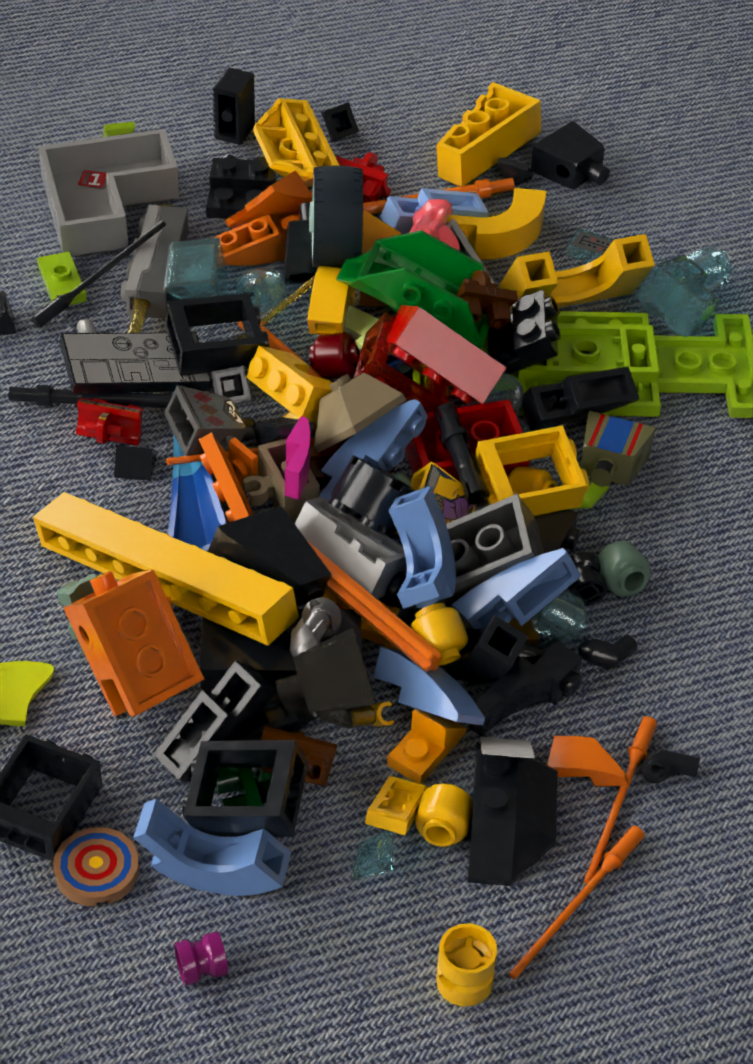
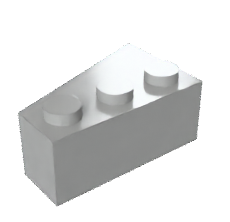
[295,497,407,599]

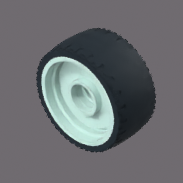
[309,166,363,268]

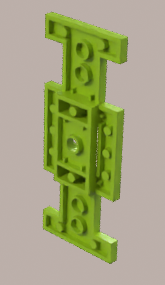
[412,311,753,418]

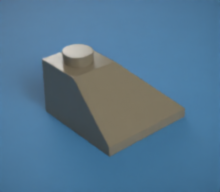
[314,373,407,453]

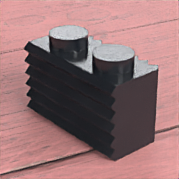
[212,67,255,145]

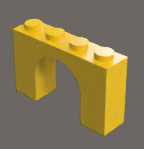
[498,234,655,309]

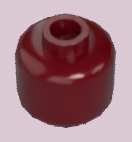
[309,331,363,379]

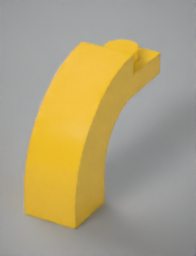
[446,188,546,260]
[307,266,356,335]

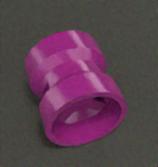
[174,931,229,986]

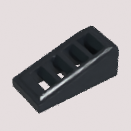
[253,417,314,446]

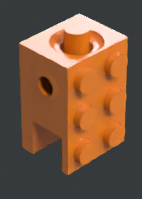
[63,569,204,716]

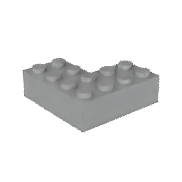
[38,129,179,256]

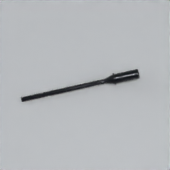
[32,220,166,328]

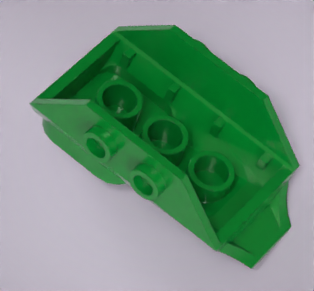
[336,230,489,350]

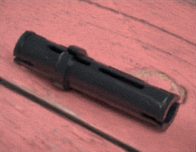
[433,403,490,505]

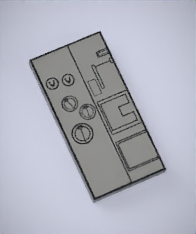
[59,332,212,393]

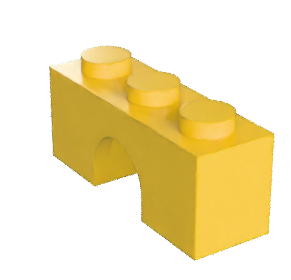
[246,345,332,423]

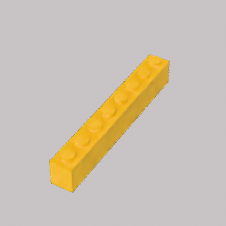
[33,492,299,646]

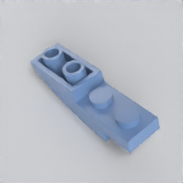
[319,399,428,501]

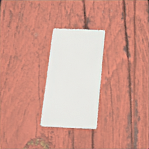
[480,737,535,758]

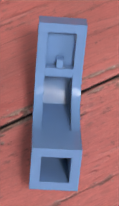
[388,486,456,608]
[133,798,291,896]

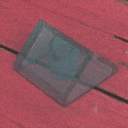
[163,238,228,300]

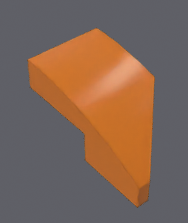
[547,736,629,787]

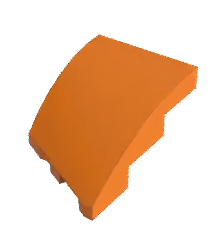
[225,170,313,229]

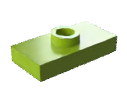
[37,251,87,305]

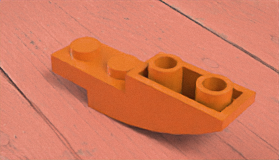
[208,212,300,266]

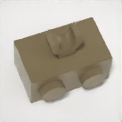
[243,438,320,524]

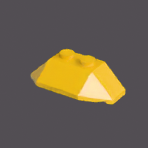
[253,98,340,187]

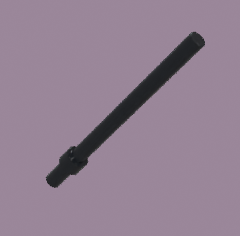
[8,385,172,408]

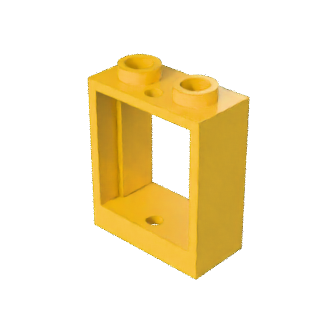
[475,425,589,516]

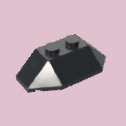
[468,742,558,886]

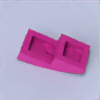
[285,416,310,500]

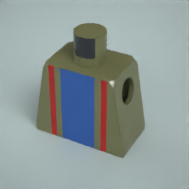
[580,411,656,487]

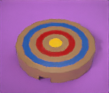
[53,827,139,906]

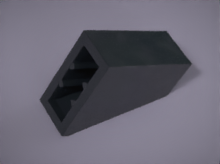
[208,506,332,606]

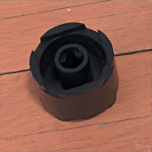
[328,455,416,537]

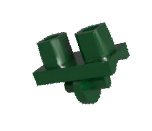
[215,767,272,806]

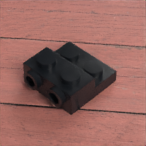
[206,155,276,219]
[488,290,561,378]

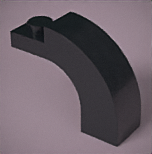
[396,605,529,682]

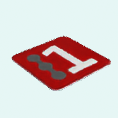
[78,170,106,188]

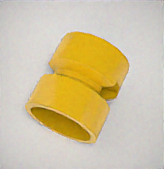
[436,923,498,1007]

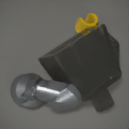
[275,597,394,729]

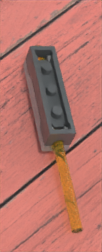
[120,204,189,333]

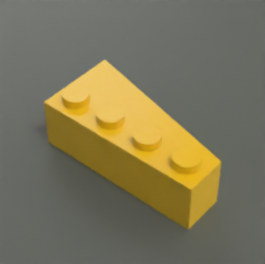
[436,82,541,186]

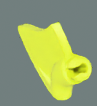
[0,661,54,726]

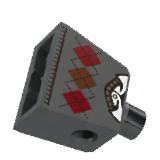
[164,385,255,456]

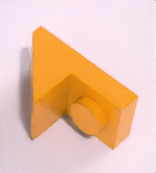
[387,709,467,784]

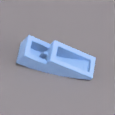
[380,188,489,234]

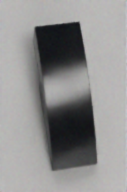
[519,367,640,431]

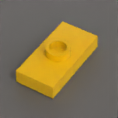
[365,776,428,835]

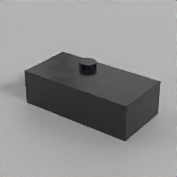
[200,609,362,701]

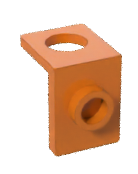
[229,437,258,492]

